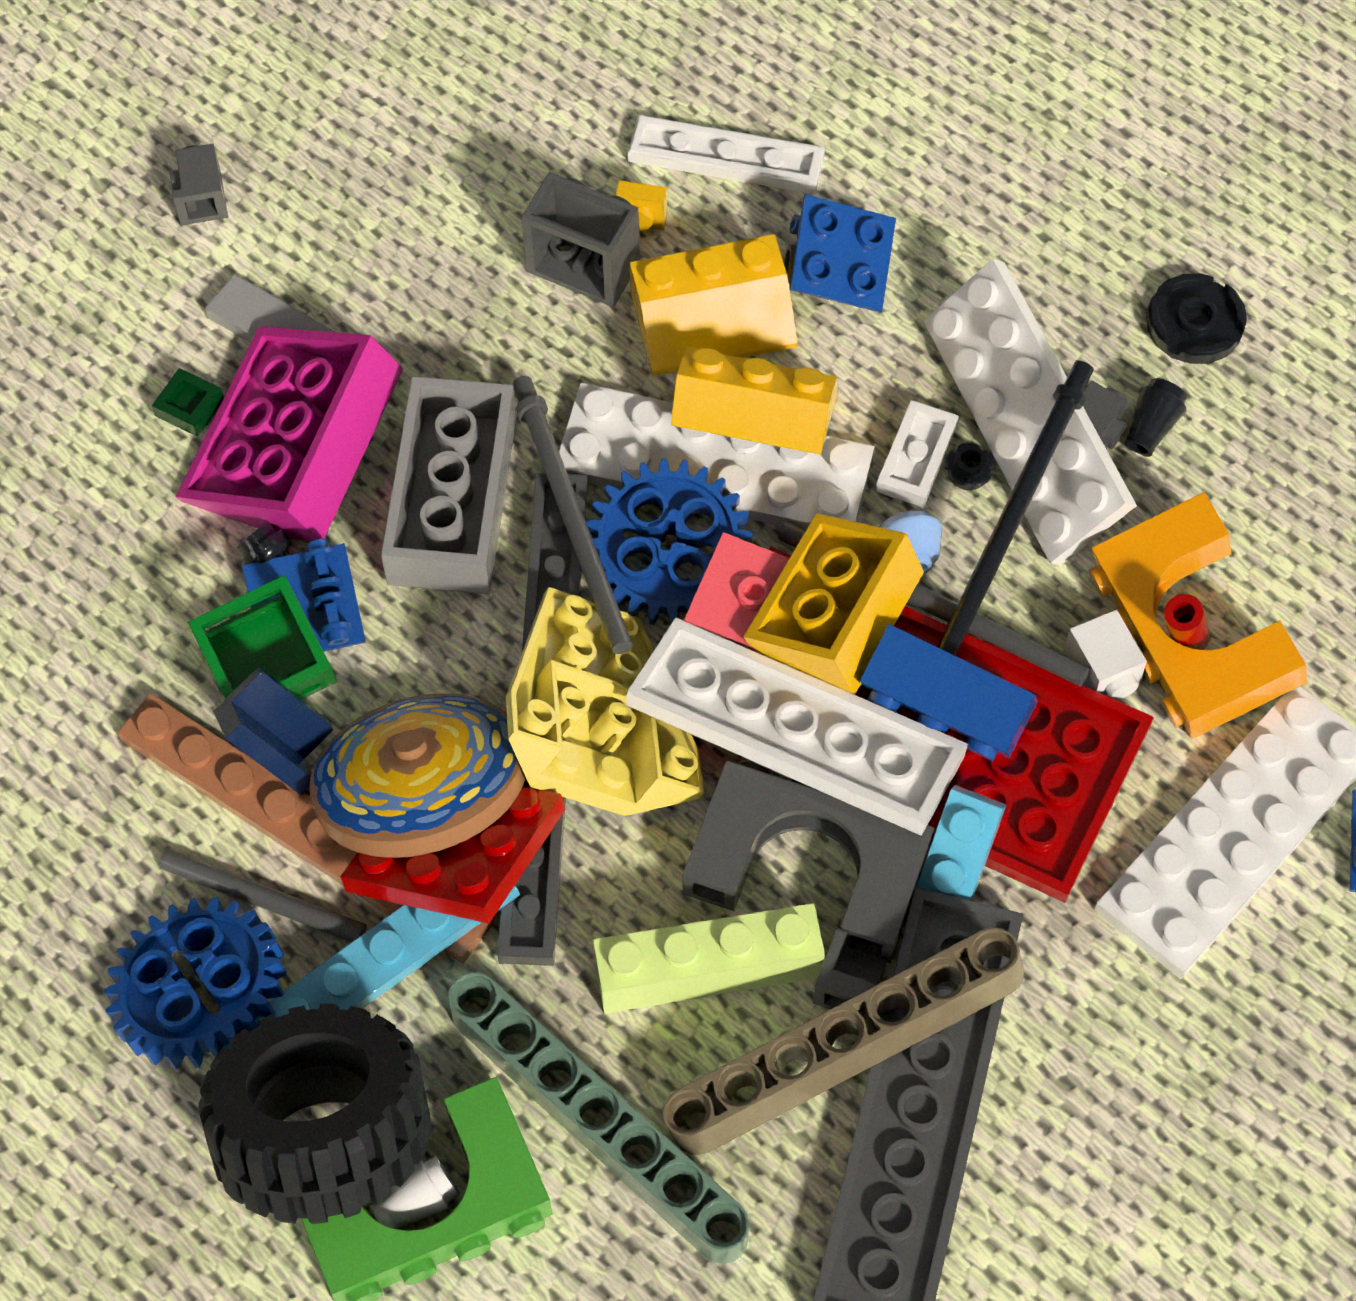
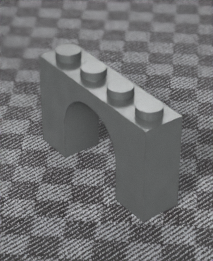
[682,760,934,964]

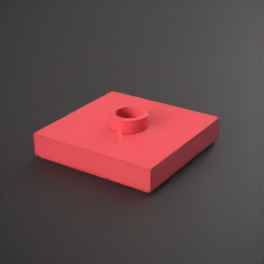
[684,532,790,656]

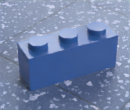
[859,624,1038,761]

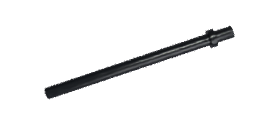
[937,360,1094,656]

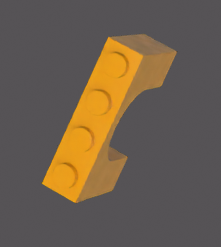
[1089,491,1307,739]

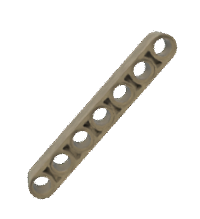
[663,928,1024,1155]

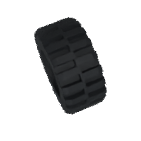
[198,1004,431,1224]

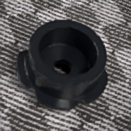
[944,443,995,490]

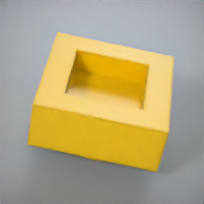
[615,180,667,231]

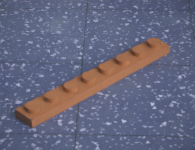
[117,693,496,964]

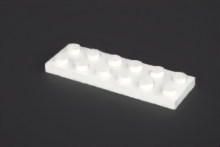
[924,259,1137,565]
[559,383,875,530]
[626,618,968,836]
[1094,687,1356,979]

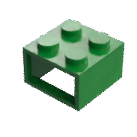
[188,575,337,699]

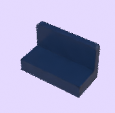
[213,668,333,795]

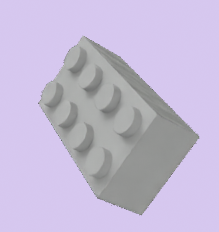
[381,376,517,594]

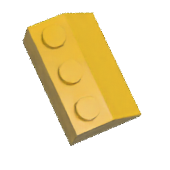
[630,234,797,376]
[671,347,838,455]
[744,513,924,695]

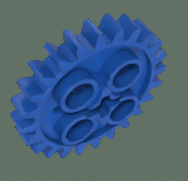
[586,458,753,625]
[104,897,287,1070]

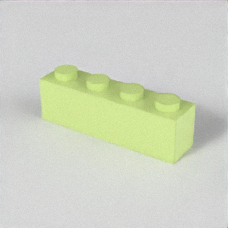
[593,903,825,1014]

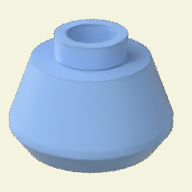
[879,511,942,574]

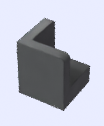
[813,927,886,1009]

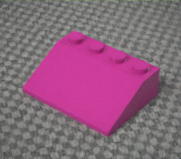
[175,326,403,541]

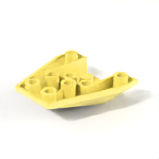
[506,587,704,816]

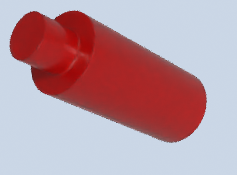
[1164,594,1210,650]

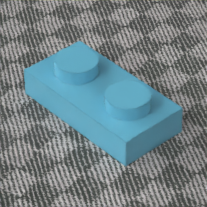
[916,785,1006,901]

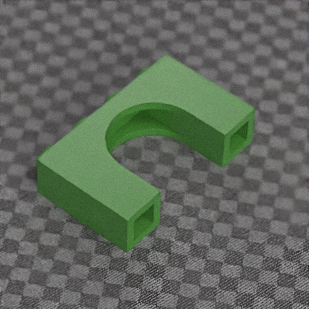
[301,1076,553,1301]

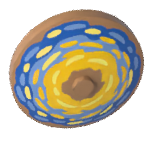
[309,693,526,858]

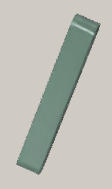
[448,972,749,1264]

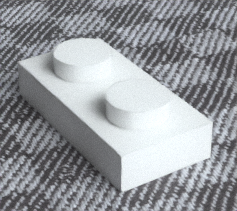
[876,400,959,508]

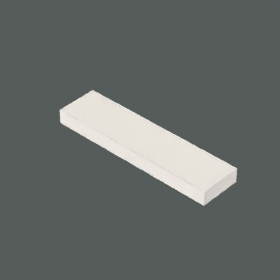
[628,115,825,194]

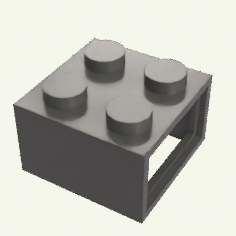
[521,172,640,307]

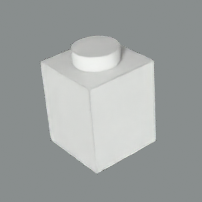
[1064,609,1147,700]

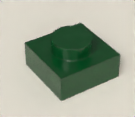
[152,368,224,436]

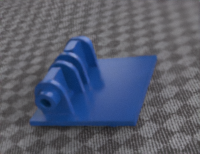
[789,194,896,313]
[242,539,366,652]

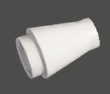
[370,1156,460,1230]

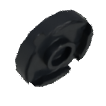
[1146,273,1247,364]

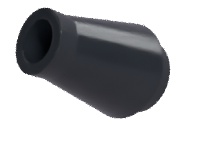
[1124,378,1187,457]

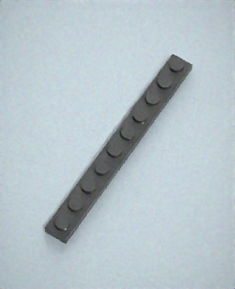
[497,473,588,966]

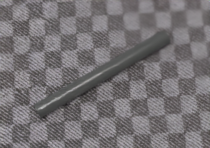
[159,849,367,943]

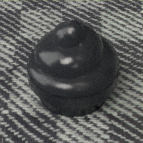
[237,523,289,565]

